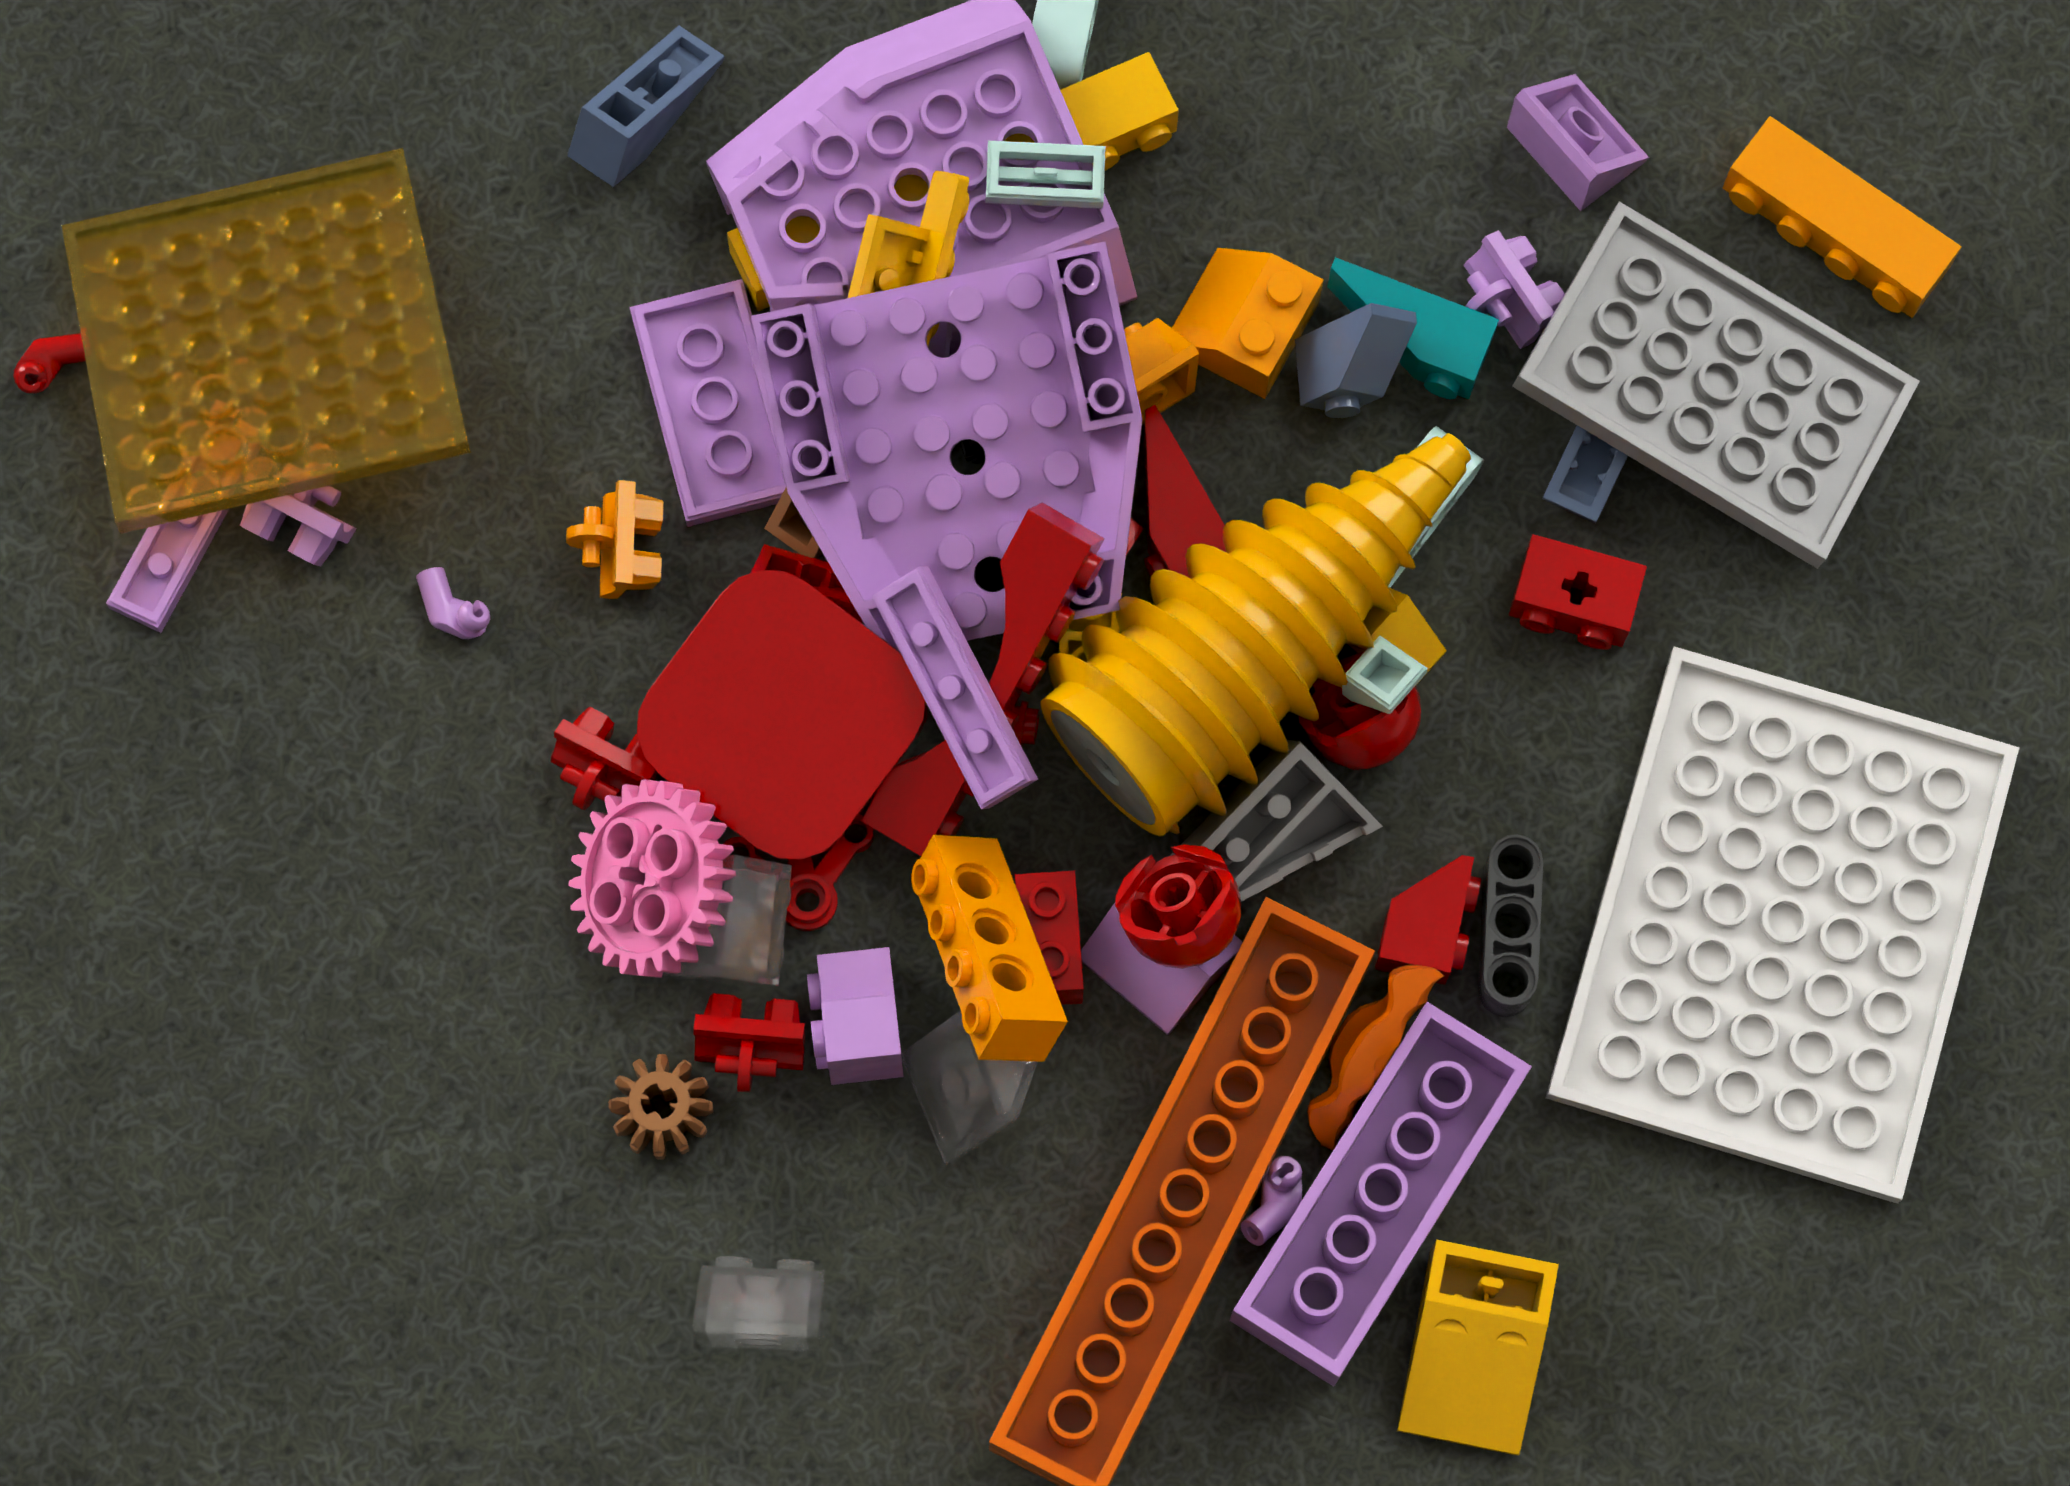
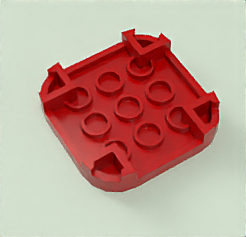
[637,570,928,860]

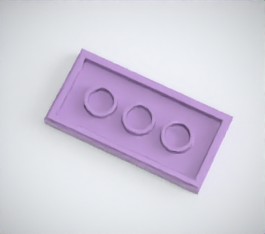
[630,279,786,527]

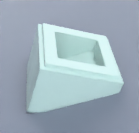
[1342,635,1427,714]

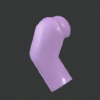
[416,567,490,639]
[1241,1156,1302,1246]

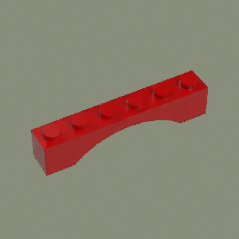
[862,502,1105,856]

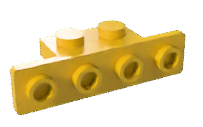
[847,171,969,346]

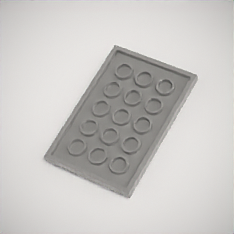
[1512,201,1920,569]

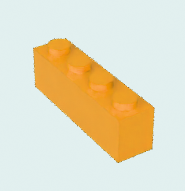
[1722,116,1962,318]

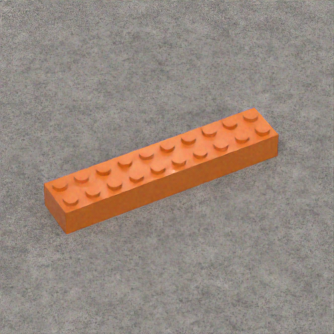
[989,897,1375,1486]

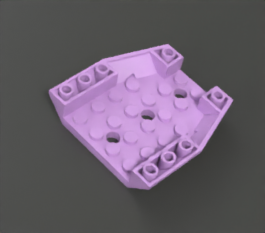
[706,0,1137,358]
[751,241,1143,650]

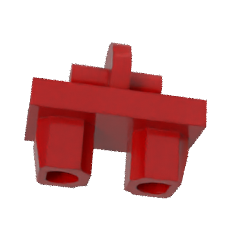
[551,707,657,810]
[693,993,805,1093]

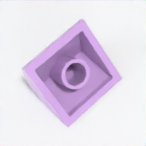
[1507,74,1649,211]
[1081,903,1243,1035]

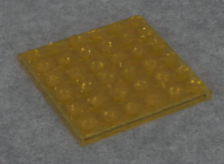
[61,148,471,534]

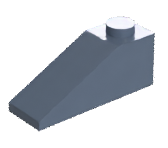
[567,25,725,187]

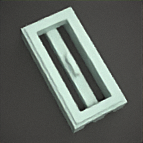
[985,140,1106,209]

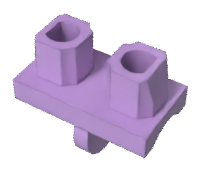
[1463,230,1565,349]
[240,461,357,567]

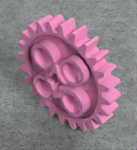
[569,779,736,978]

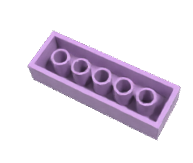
[1230,1002,1532,1387]

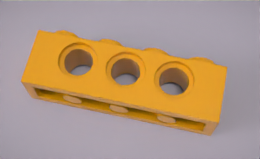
[911,835,1068,1062]

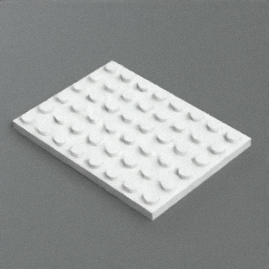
[1546,647,2019,1204]

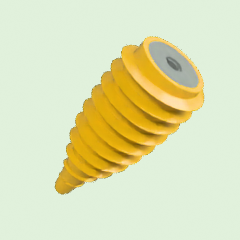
[1041,433,1471,836]

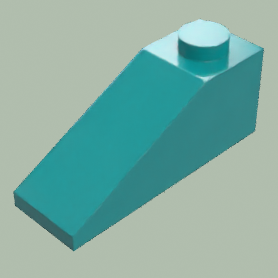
[1327,257,1499,399]

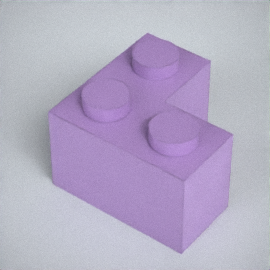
[807,947,904,1085]

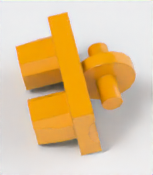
[566,480,664,599]

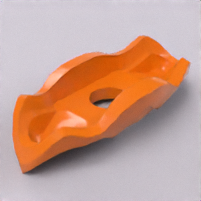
[1308,965,1444,1151]

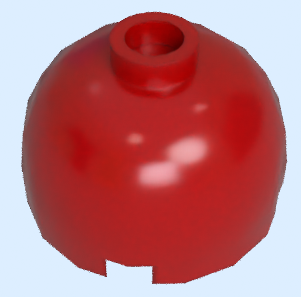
[1299,652,1421,770]
[1115,844,1241,969]

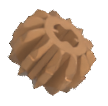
[609,1054,714,1160]

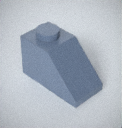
[1295,303,1417,418]

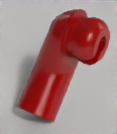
[14,332,93,394]

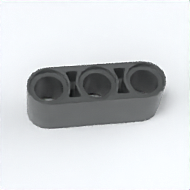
[1478,834,1543,1017]

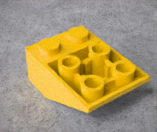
[1397,1239,1559,1456]

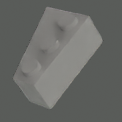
[1170,740,1383,902]

